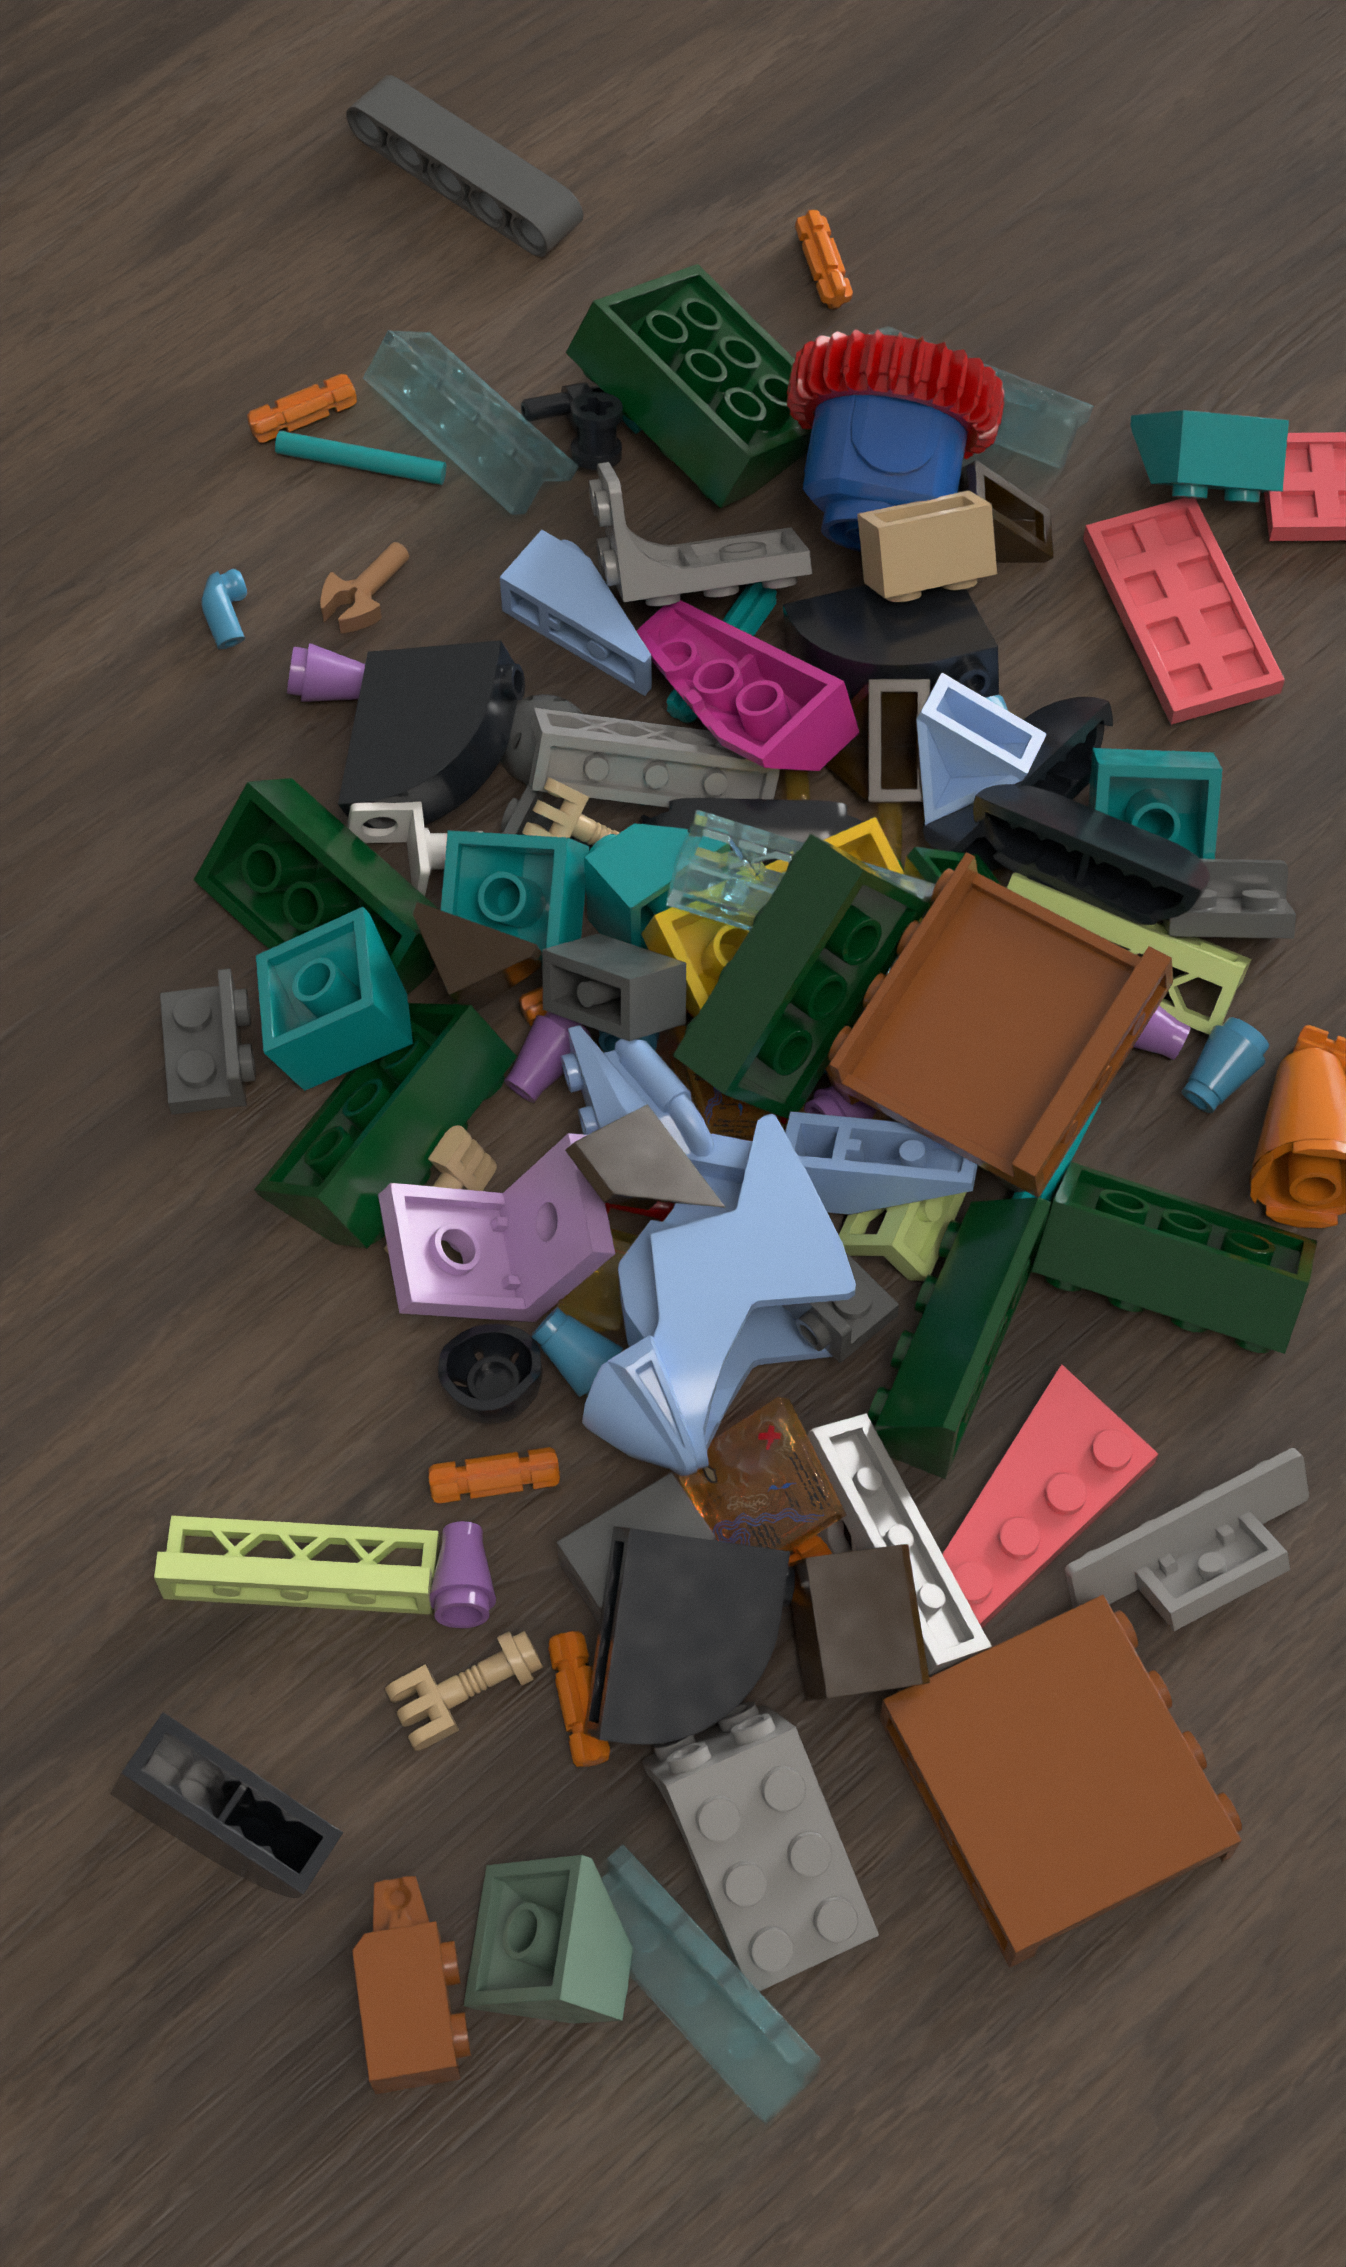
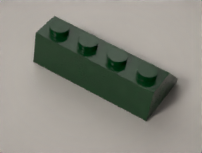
[193,778,439,995]
[673,833,930,1119]
[254,1003,518,1249]
[1032,1162,1318,1354]
[868,1197,1051,1479]

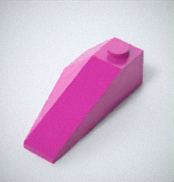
[637,600,859,771]

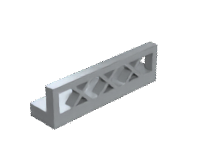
[529,708,780,808]
[782,1413,992,1692]

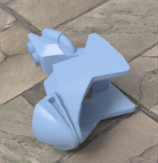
[561,1025,856,1476]

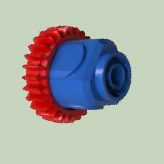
[787,329,1005,552]

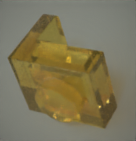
[558,1228,638,1332]

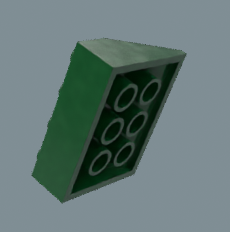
[565,264,812,508]

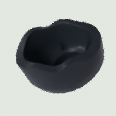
[438,1324,543,1425]

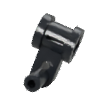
[521,382,623,470]

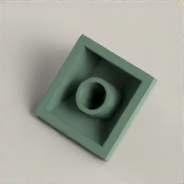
[463,1855,633,2024]

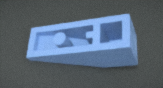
[500,530,652,696]
[785,1112,978,1215]

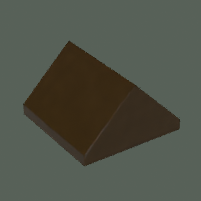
[788,1544,930,1701]

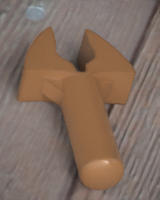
[320,542,409,633]

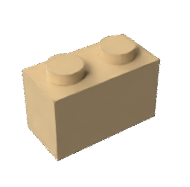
[857,491,997,602]

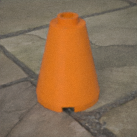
[1249,1048,1346,1228]

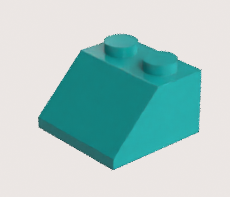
[1130,410,1289,503]
[1088,748,1223,859]
[584,823,731,950]
[441,830,589,968]
[256,907,413,1091]

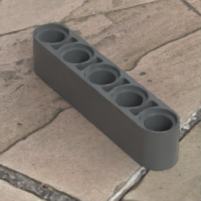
[346,75,584,257]

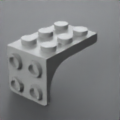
[588,462,812,606]
[642,1702,879,1995]

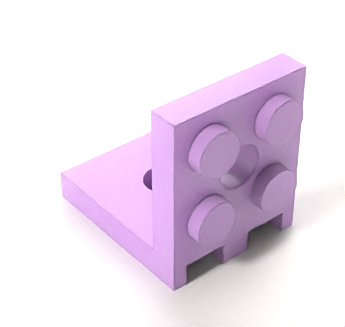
[378,1133,615,1322]

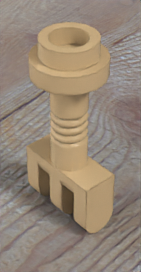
[522,777,620,846]
[384,1126,497,1254]
[385,1631,543,1751]

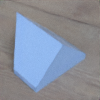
[916,673,1047,825]

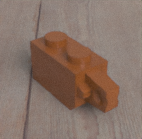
[352,1876,471,2094]

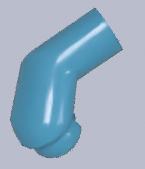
[201,569,247,649]

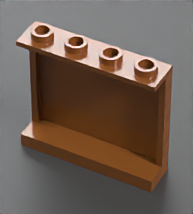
[828,852,1173,1197]
[879,1595,1242,1968]

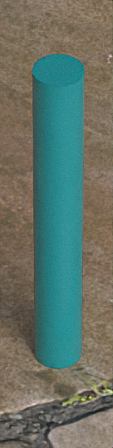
[275,431,447,485]

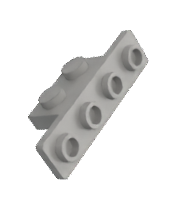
[1065,1448,1309,1631]

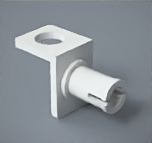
[347,802,483,896]

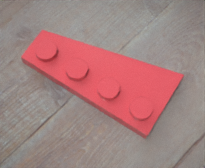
[942,1364,1158,1628]

